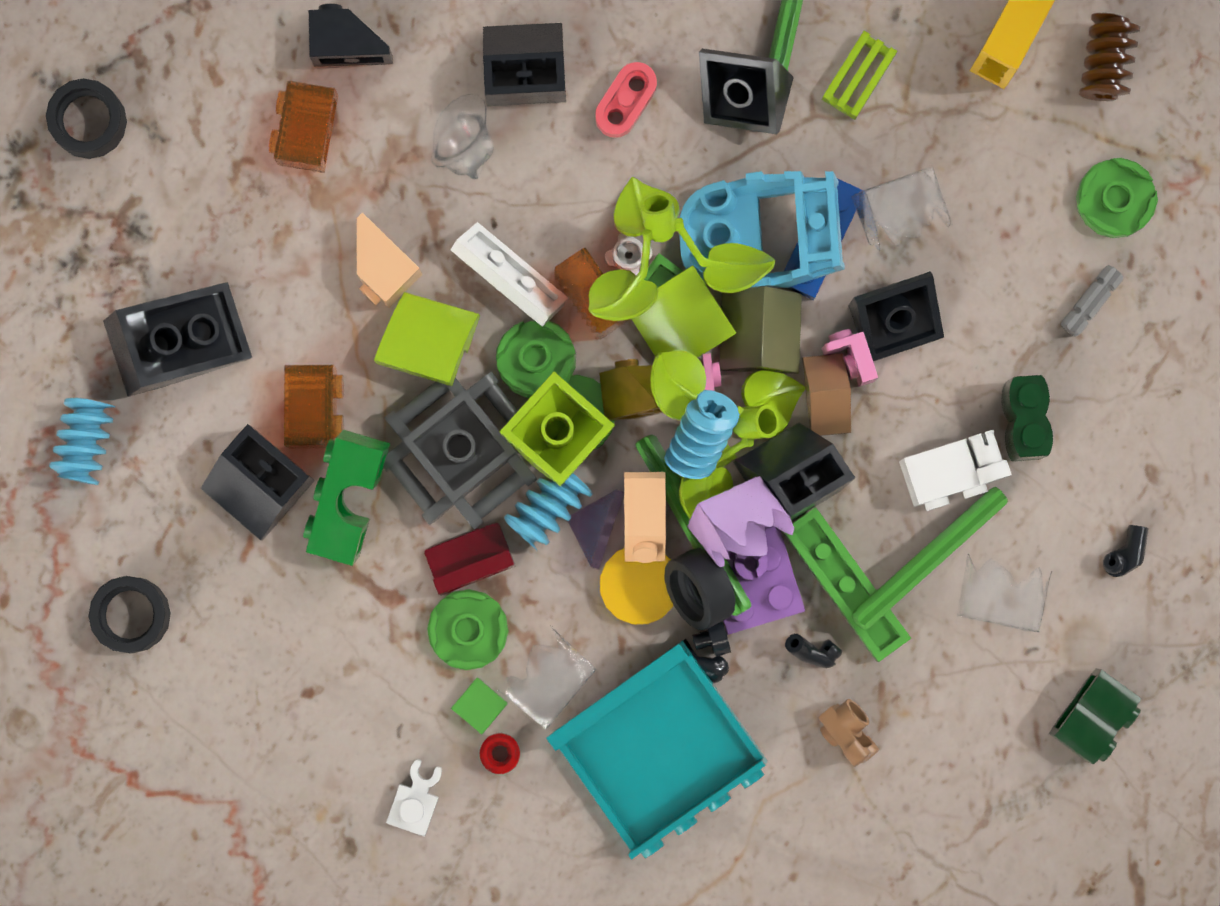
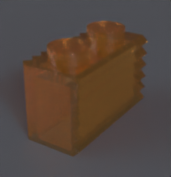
[269,81,339,173]
[554,247,630,340]
[284,365,344,449]

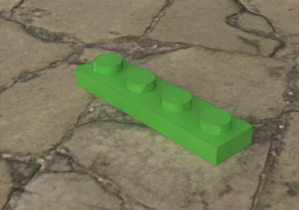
[782,507,912,662]

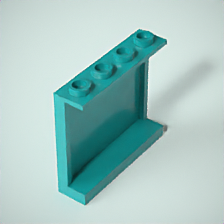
[546,640,768,860]

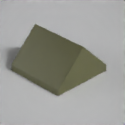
[719,286,802,374]

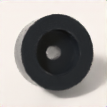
[692,622,731,657]

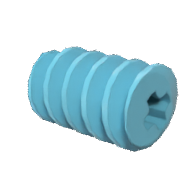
[664,390,739,479]
[49,397,115,485]
[504,473,593,550]

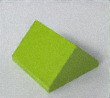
[499,372,615,487]

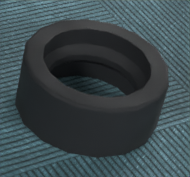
[46,78,127,159]
[664,548,736,630]
[88,576,171,653]

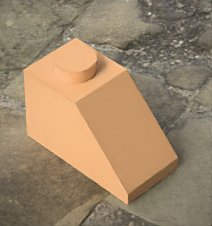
[357,213,423,308]
[624,472,666,563]

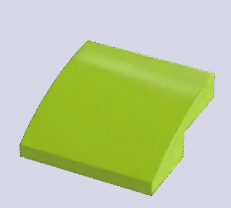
[632,265,736,358]
[374,292,480,386]

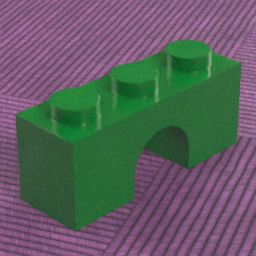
[303,430,390,566]

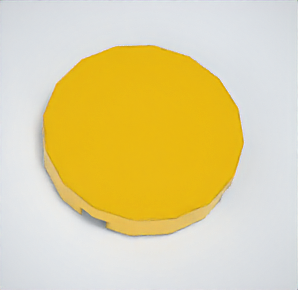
[600,548,674,625]

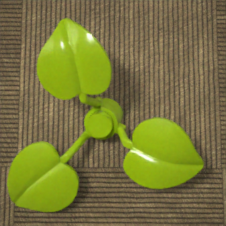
[589,177,775,321]
[650,350,806,518]

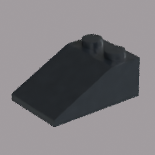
[103,282,252,397]

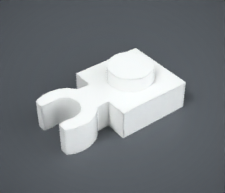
[386,759,442,837]

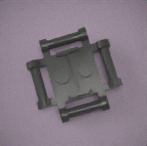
[384,372,537,530]

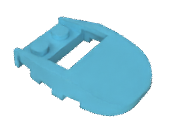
[679,171,845,288]

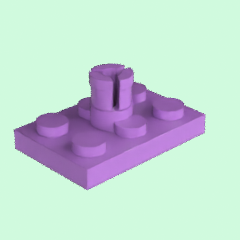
[723,526,805,635]

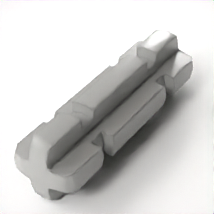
[1061,265,1123,337]

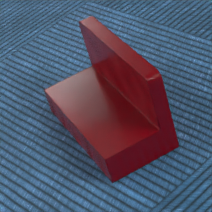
[424,523,516,596]

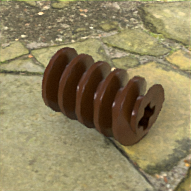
[1079,13,1140,102]

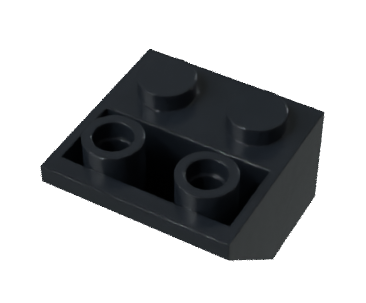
[483,23,566,106]
[733,422,855,530]
[201,424,315,541]

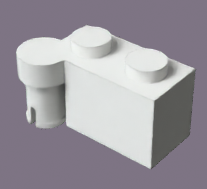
[899,430,1012,511]

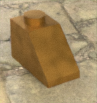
[599,359,663,420]

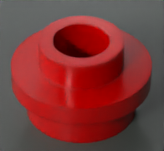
[479,733,520,774]

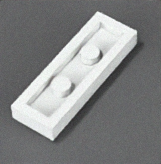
[451,222,569,327]

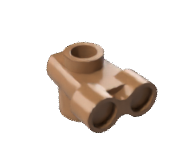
[818,699,880,767]

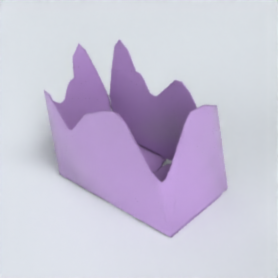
[687,476,794,567]

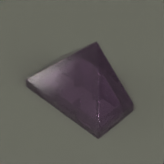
[568,489,624,571]

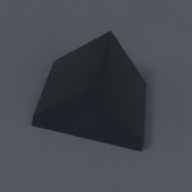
[699,48,794,135]
[848,271,944,362]

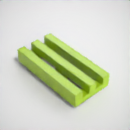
[821,31,897,120]

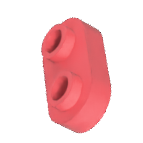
[596,62,657,138]

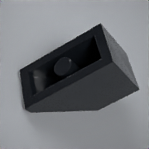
[308,4,393,67]

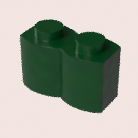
[1001,375,1053,462]
[1049,668,1142,765]

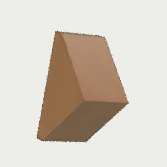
[802,353,851,436]

